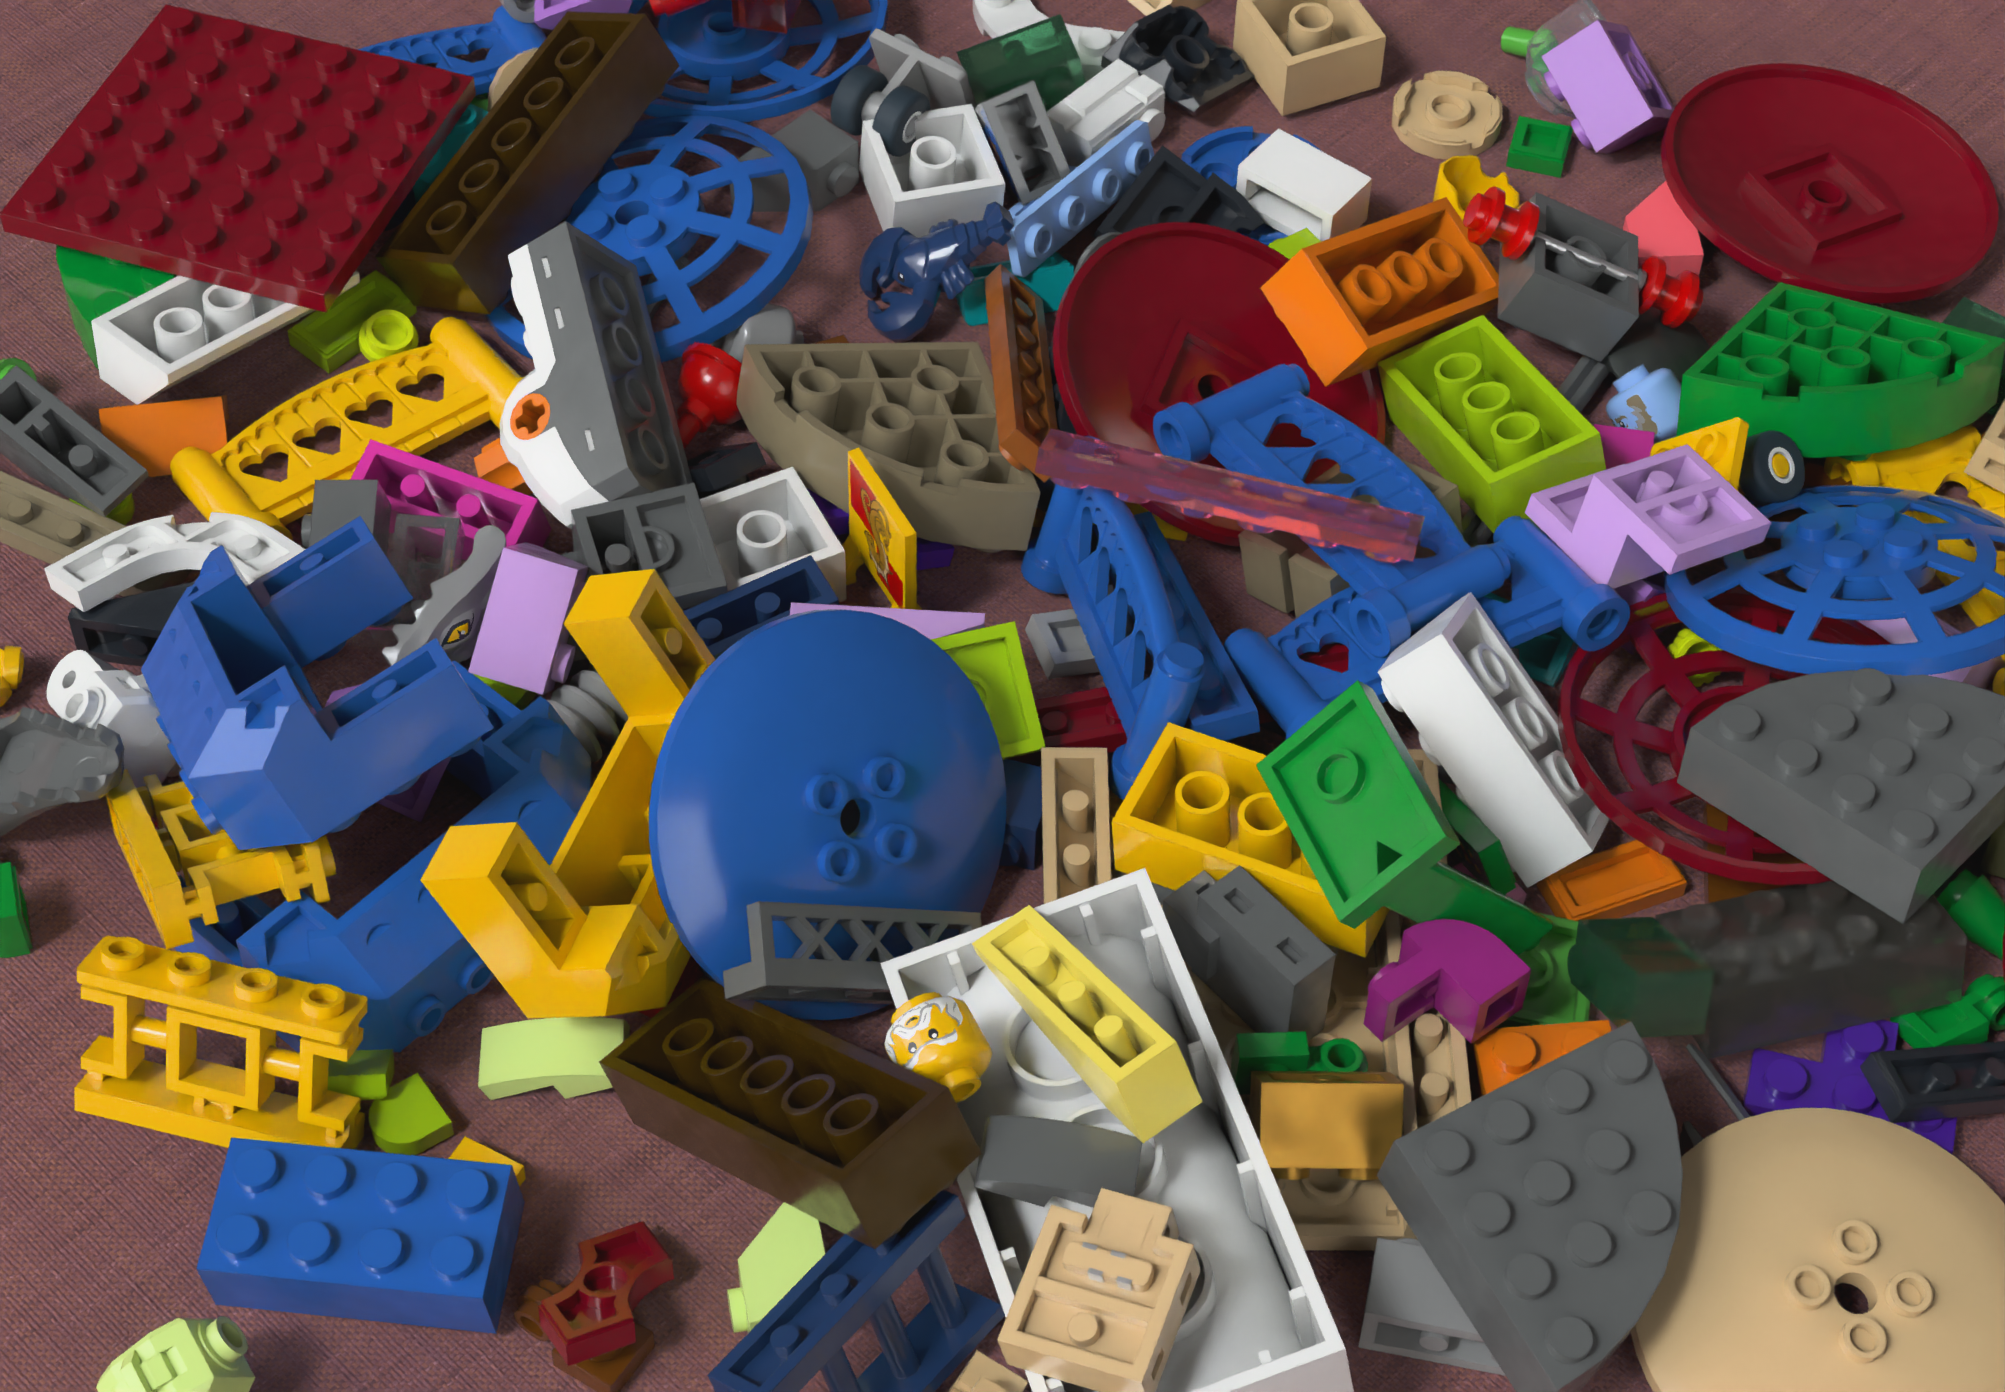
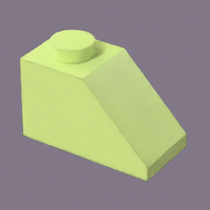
[727,1202,825,1334]

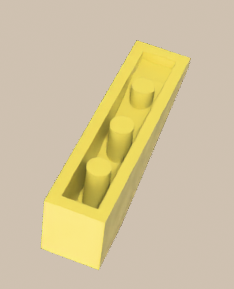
[972,905,1203,1143]

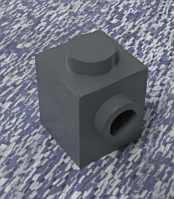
[301,480,391,556]

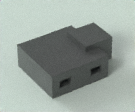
[1162,865,1336,1041]

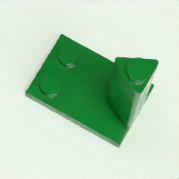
[1256,680,1553,956]

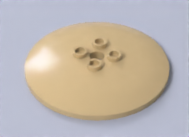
[1630,1108,2005,1392]

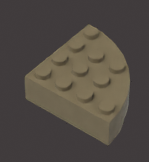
[737,342,1040,553]

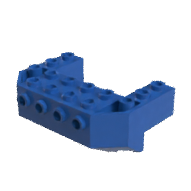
[141,516,494,850]
[174,660,593,1053]

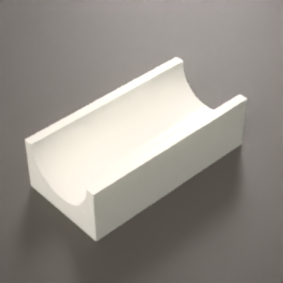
[880,868,1354,1392]

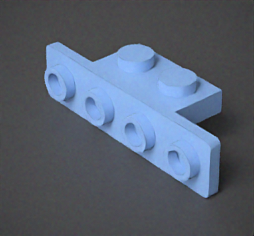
[1007,120,1154,277]

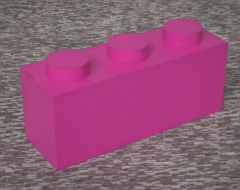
[350,439,551,561]

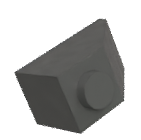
[730,109,859,212]

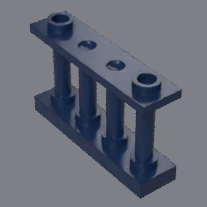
[707,1190,1005,1392]

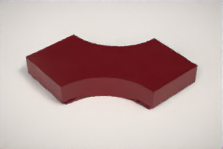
[538,1221,674,1366]

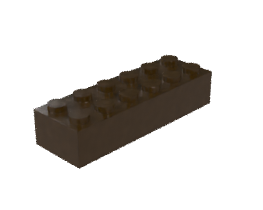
[375,11,679,314]
[599,977,982,1249]

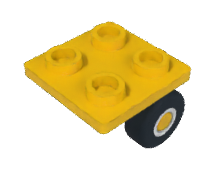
[1650,417,1805,508]

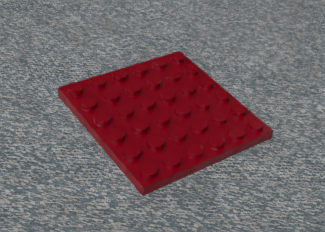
[0,5,476,313]

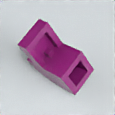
[1363,919,1532,1044]

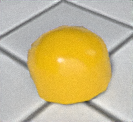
[1433,155,1520,221]

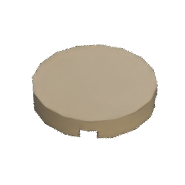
[1392,70,1502,159]

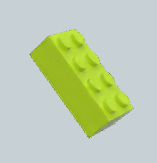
[1377,315,1606,533]

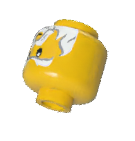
[884,992,992,1103]

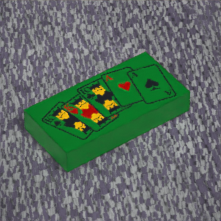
[1439,779,1516,894]

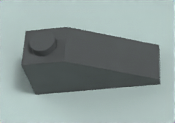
[0,366,149,517]

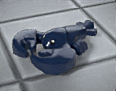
[859,201,1014,343]

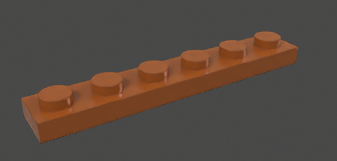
[984,264,1062,482]

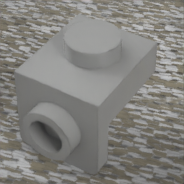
[1025,585,1132,679]

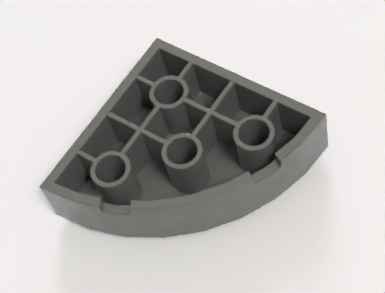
[1677,668,2005,924]
[1377,1021,1683,1392]

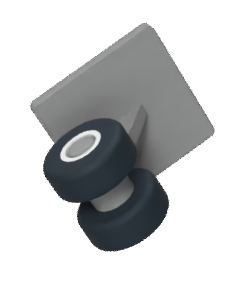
[830,28,977,157]

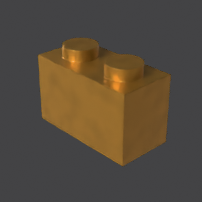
[1250,1071,1404,1180]

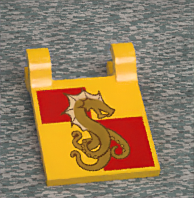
[842,448,922,610]

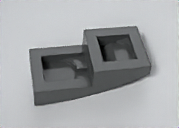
[974,1115,1142,1208]

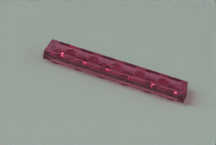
[1035,429,1425,563]

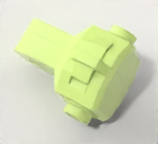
[96,1316,255,1392]

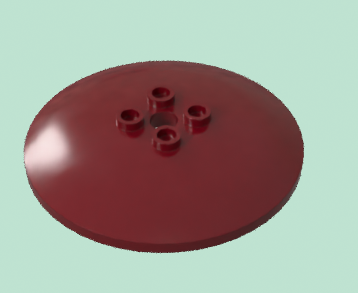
[1661,63,1999,304]
[1053,222,1385,547]

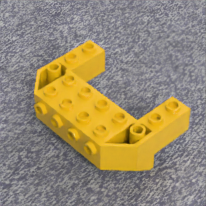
[420,569,715,1018]

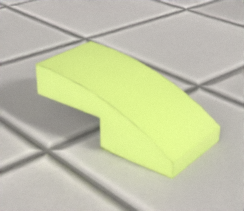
[478,1017,630,1100]

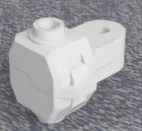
[47,650,182,788]

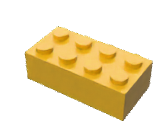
[1112,722,1390,957]

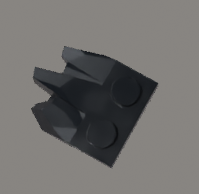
[1092,145,1264,239]

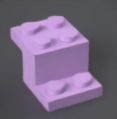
[1525,444,1772,589]

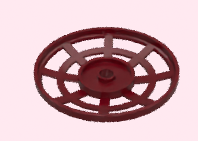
[1558,587,1891,885]

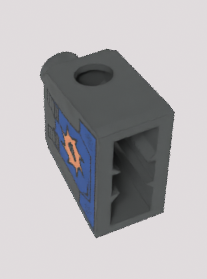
[974,80,1071,205]

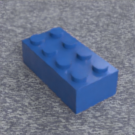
[196,1137,525,1334]

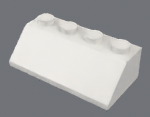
[91,271,360,405]
[1377,592,1609,888]

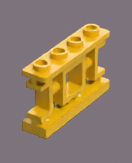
[105,769,336,950]
[75,936,368,1150]

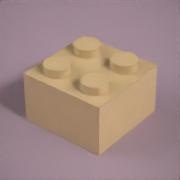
[1233,0,1386,116]

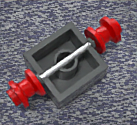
[1463,186,1704,362]

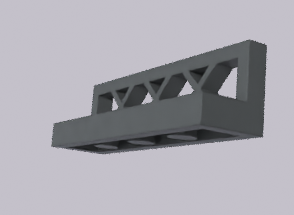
[723,901,982,1004]

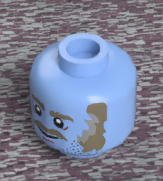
[1606,364,1682,444]

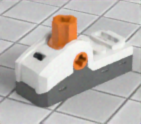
[474,221,693,529]

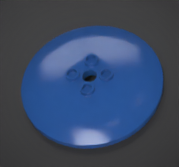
[649,609,1006,1020]

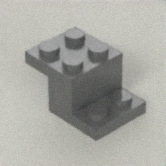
[561,483,727,676]

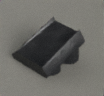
[1101,4,1255,117]

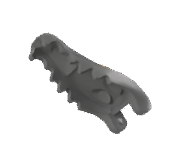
[0,707,125,836]

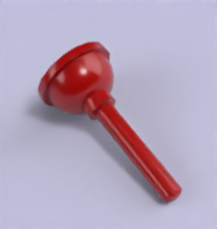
[677,342,743,450]

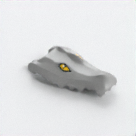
[382,525,507,666]

